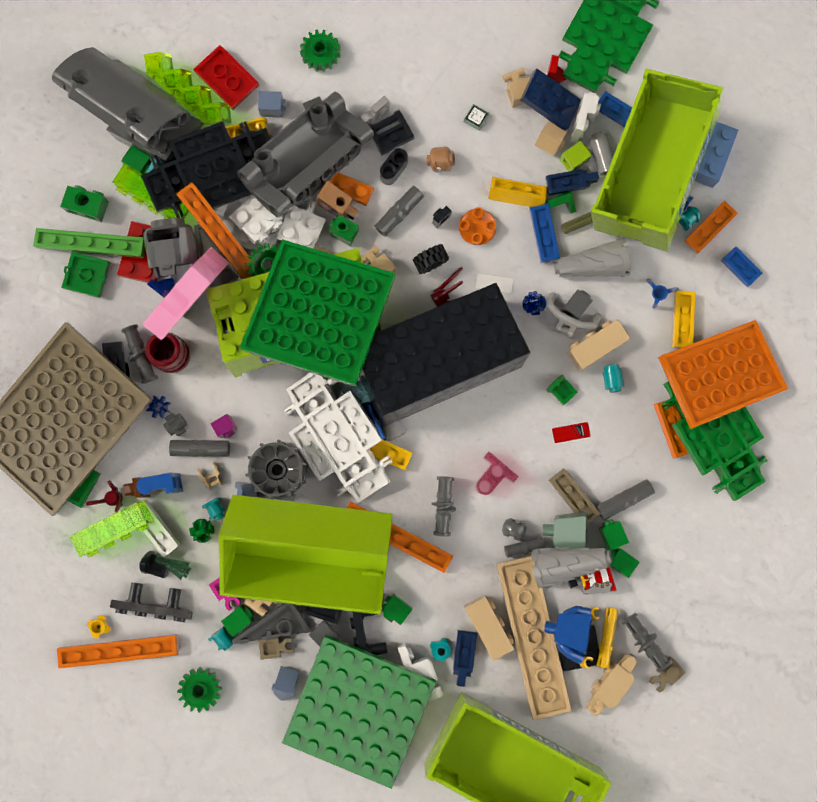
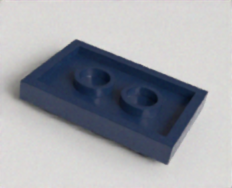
[520,68,581,131]

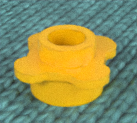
[87,615,111,638]

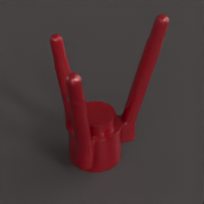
[430,267,463,307]
[86,481,123,513]

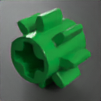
[189,519,215,543]

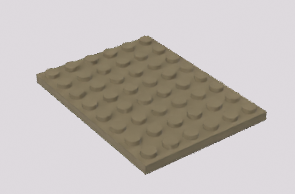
[0,322,153,516]

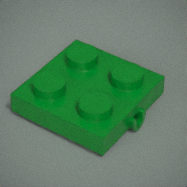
[61,252,110,298]

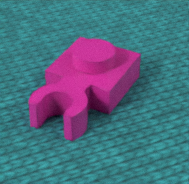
[209,578,241,611]

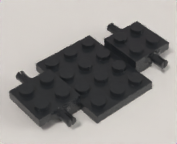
[141,121,271,218]

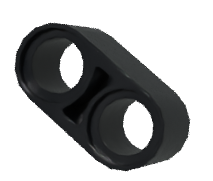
[380,148,408,185]

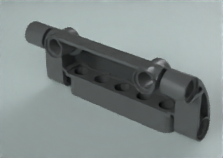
[52,47,190,150]
[237,92,374,218]

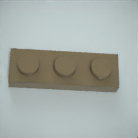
[548,468,600,525]

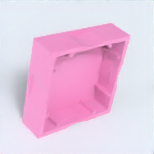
[142,247,229,340]

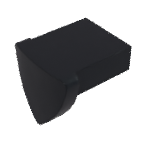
[139,551,172,578]

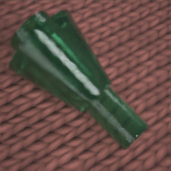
[155,554,191,580]

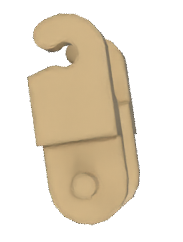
[197,461,223,490]

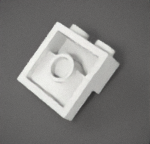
[570,93,601,144]
[229,195,283,246]

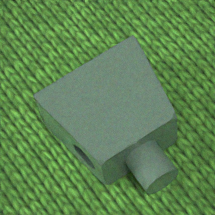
[542,512,587,549]

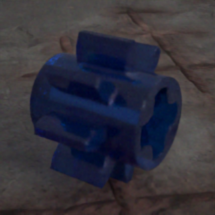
[522,291,546,316]
[146,395,171,419]

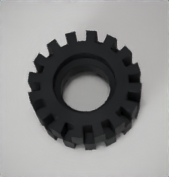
[413,244,450,274]

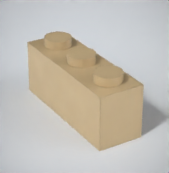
[567,319,630,372]
[464,595,514,661]

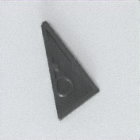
[232,603,311,644]

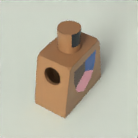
[316,181,359,220]

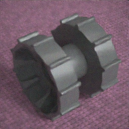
[245,439,309,500]

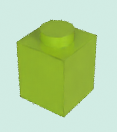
[560,141,592,171]

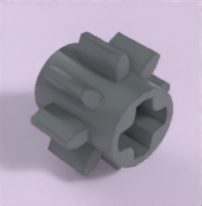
[163,413,188,436]

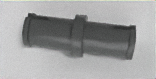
[504,537,545,558]

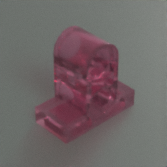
[475,452,519,495]

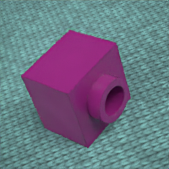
[210,414,238,439]

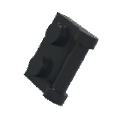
[369,110,415,156]

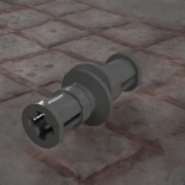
[121,324,158,384]
[431,476,456,537]
[622,612,672,672]

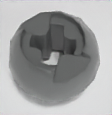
[502,518,527,541]

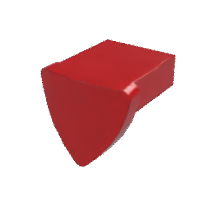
[547,55,566,83]

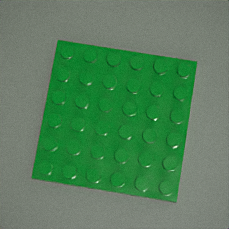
[239,239,396,387]
[282,634,436,789]

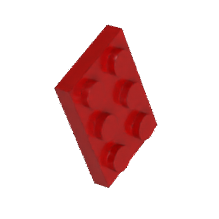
[193,45,260,110]
[117,221,157,285]

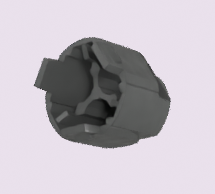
[143,218,199,278]

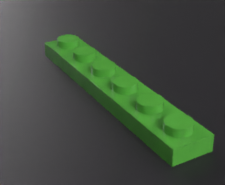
[33,228,145,258]

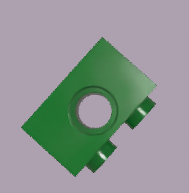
[60,185,109,222]

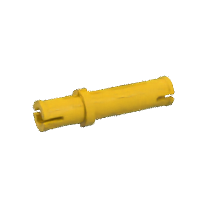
[597,607,619,669]

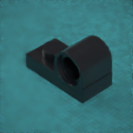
[102,341,130,378]

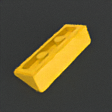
[488,177,547,207]

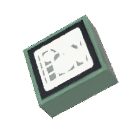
[464,104,489,131]

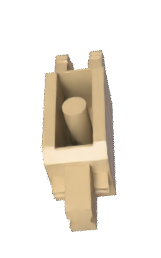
[586,653,637,716]

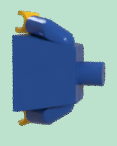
[544,606,600,669]

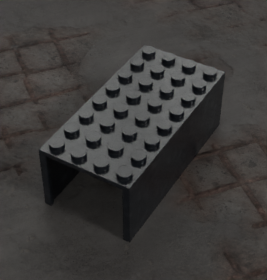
[359,282,531,428]

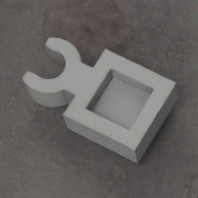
[361,95,390,125]

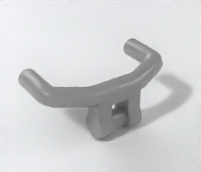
[546,292,601,338]

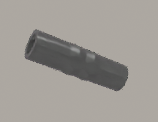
[374,186,424,237]
[169,440,230,457]
[596,479,655,521]

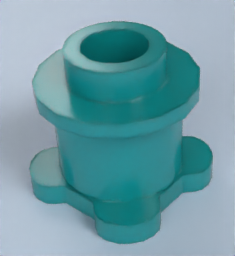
[679,206,701,231]
[202,497,227,521]
[208,626,234,651]
[430,638,452,661]

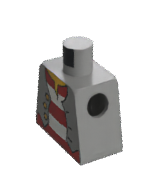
[567,564,617,595]

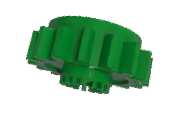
[300,29,341,72]
[245,243,278,277]
[177,667,222,713]

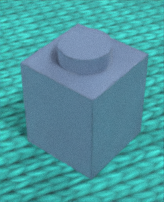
[258,91,286,117]

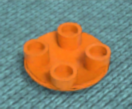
[459,207,496,245]

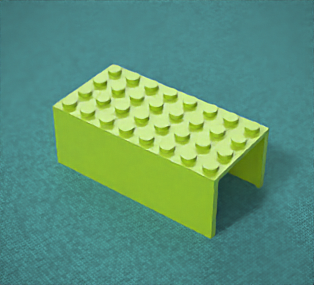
[219,494,393,615]

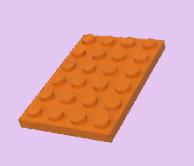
[658,320,788,429]

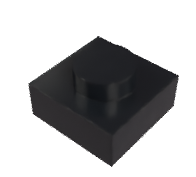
[432,205,452,229]

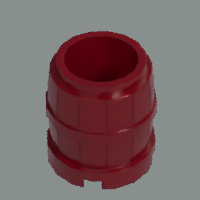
[145,333,190,373]

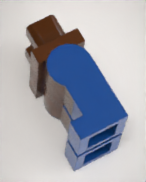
[123,472,183,498]

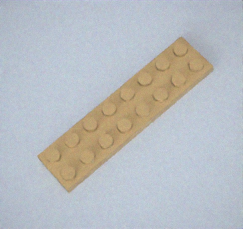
[496,556,572,720]

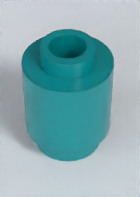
[602,364,625,393]

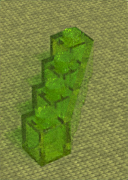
[144,52,232,125]

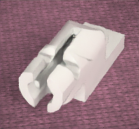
[398,643,443,701]

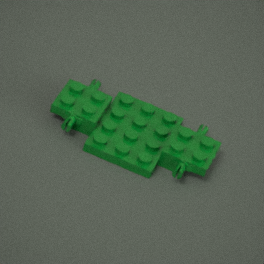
[559,0,660,93]
[662,381,767,501]

